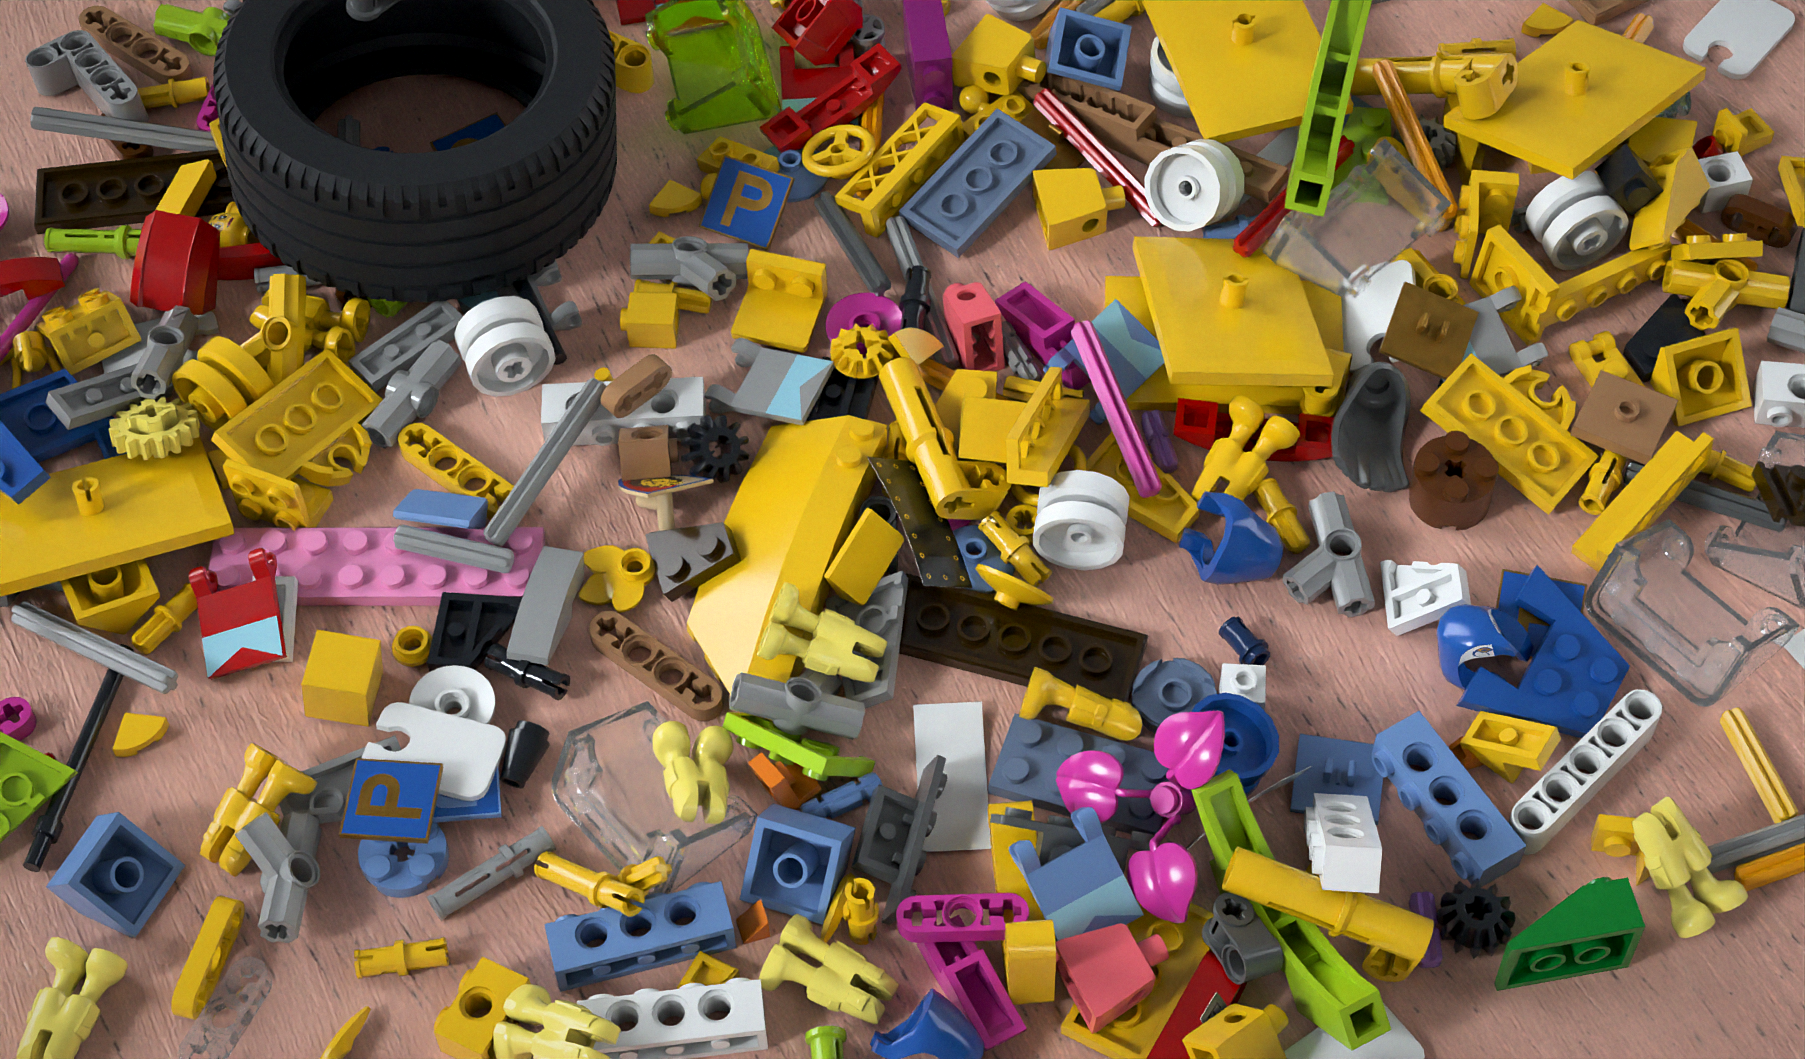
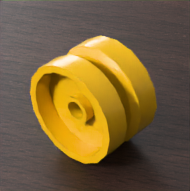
[172,336,275,432]

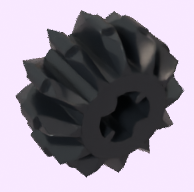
[680,415,750,483]
[1436,878,1516,959]

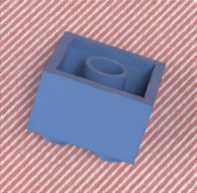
[1044,7,1132,91]
[739,803,856,925]
[46,812,186,938]

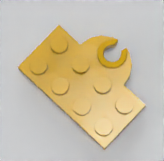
[211,348,383,487]
[1420,353,1599,515]
[1061,901,1218,1059]

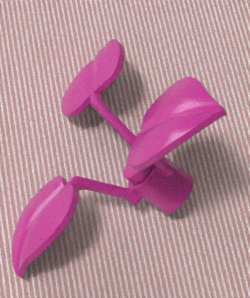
[1056,710,1225,923]

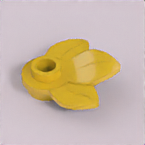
[579,545,656,613]

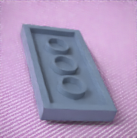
[899,108,1057,258]
[988,713,1169,835]

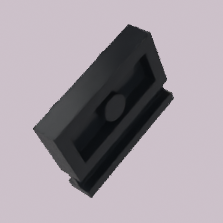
[806,357,879,421]

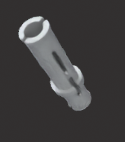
[427,826,556,921]

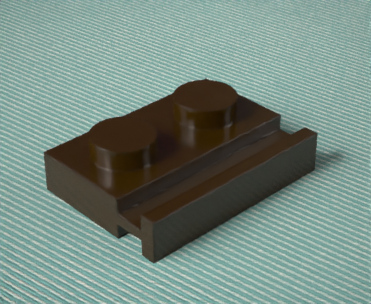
[1751,461,1805,527]

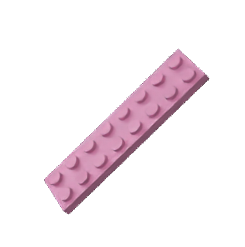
[209,527,545,606]

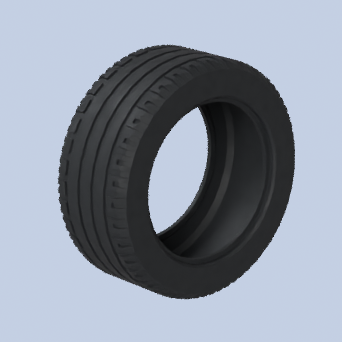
[213,0,617,302]

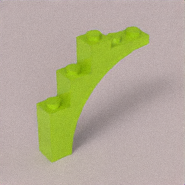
[1285,0,1372,217]
[1191,769,1392,1051]

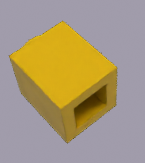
[620,292,680,349]

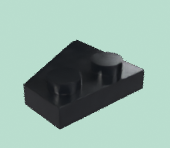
[1623,294,1706,383]
[427,592,522,672]

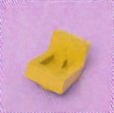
[1711,108,1775,156]

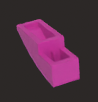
[995,281,1091,390]
[916,915,1027,1052]

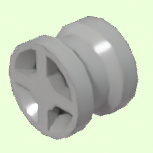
[850,14,886,59]

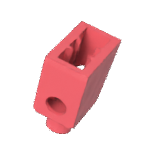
[943,282,1005,372]
[1055,923,1169,1034]

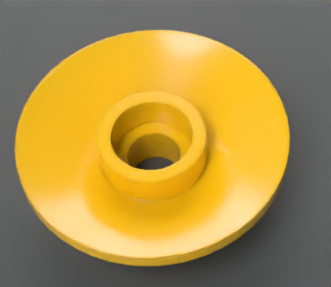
[975,564,1054,610]

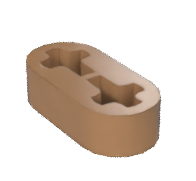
[600,354,672,418]

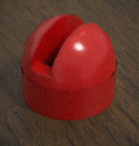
[1692,135,1724,159]

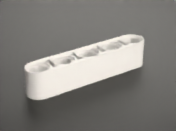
[1508,689,1662,855]

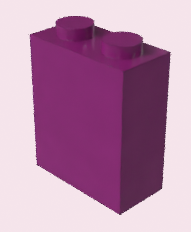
[903,0,953,111]

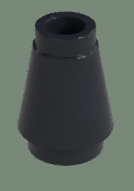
[499,720,550,789]

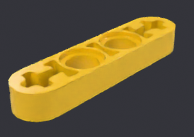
[398,423,514,521]

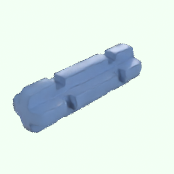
[800,772,883,819]

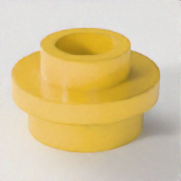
[392,626,432,667]

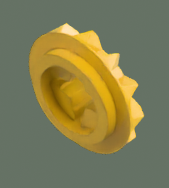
[830,323,894,379]

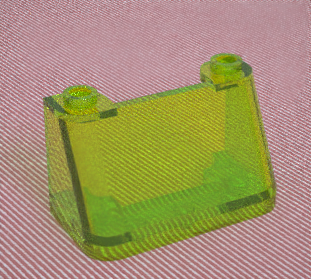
[645,0,782,134]

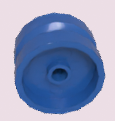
[1191,692,1279,798]

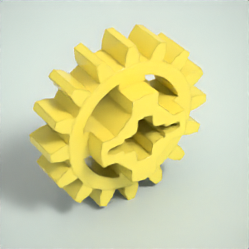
[108,397,200,460]

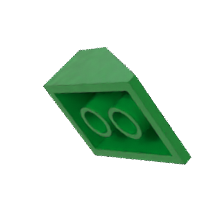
[1494,877,1646,991]

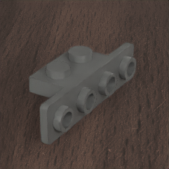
[851,755,947,925]
[990,807,1160,874]

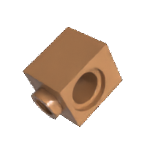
[618,425,679,481]

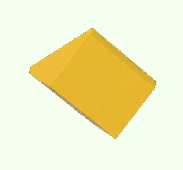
[1650,327,1752,427]
[59,559,160,635]

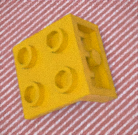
[1453,170,1519,279]
[731,249,828,353]
[35,288,142,375]
[223,459,334,531]

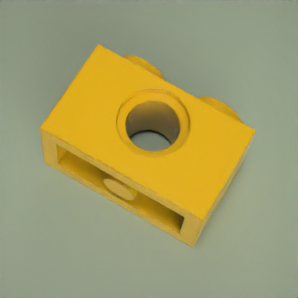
[434,956,531,1059]

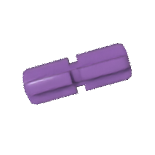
[1141,410,1178,474]
[1409,891,1443,968]

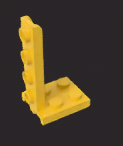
[1469,224,1673,346]

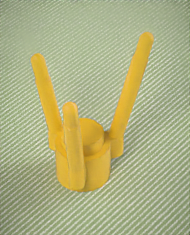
[11,331,62,389]

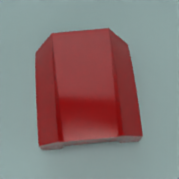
[771,0,863,66]
[130,210,220,315]

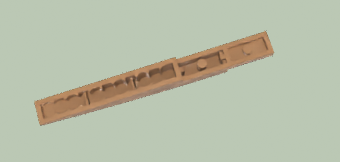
[1016,70,1289,203]

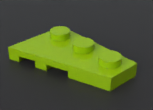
[0,732,79,843]

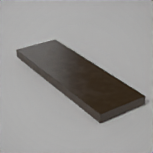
[34,149,235,234]
[899,573,1148,702]

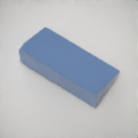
[393,489,488,529]

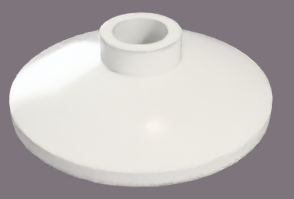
[409,665,496,724]

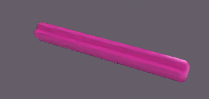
[1071,320,1162,498]

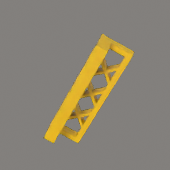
[834,102,966,238]
[1006,367,1090,487]
[1571,431,1714,577]

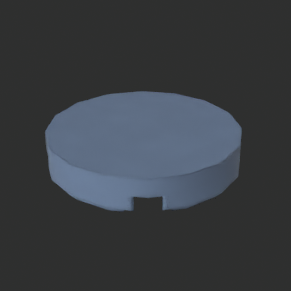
[1132,658,1217,733]

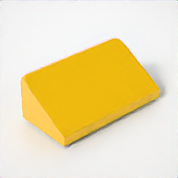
[156,160,217,217]
[824,508,905,606]

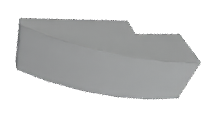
[507,546,584,665]

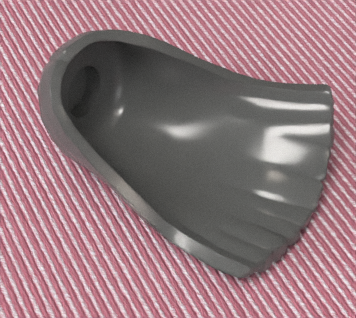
[1331,362,1410,492]

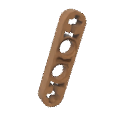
[78,6,193,84]
[589,611,724,721]

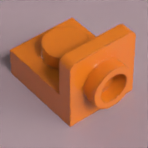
[748,752,821,810]

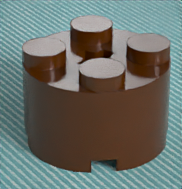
[1409,431,1499,531]

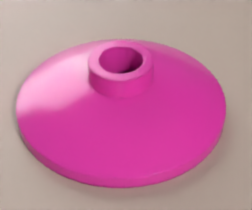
[826,293,902,358]

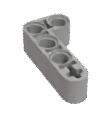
[25,30,149,123]

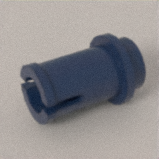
[1219,616,1270,665]

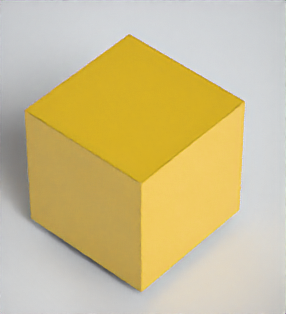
[957,396,1027,466]
[301,629,383,727]

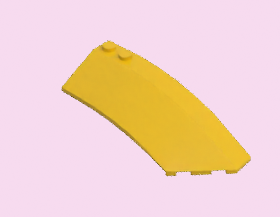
[687,415,887,720]

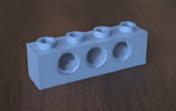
[1371,711,1526,887]
[544,881,737,992]

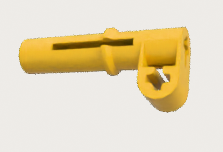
[1350,51,1518,120]
[879,357,1011,520]
[1222,846,1434,982]

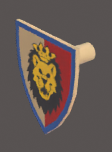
[618,475,713,531]

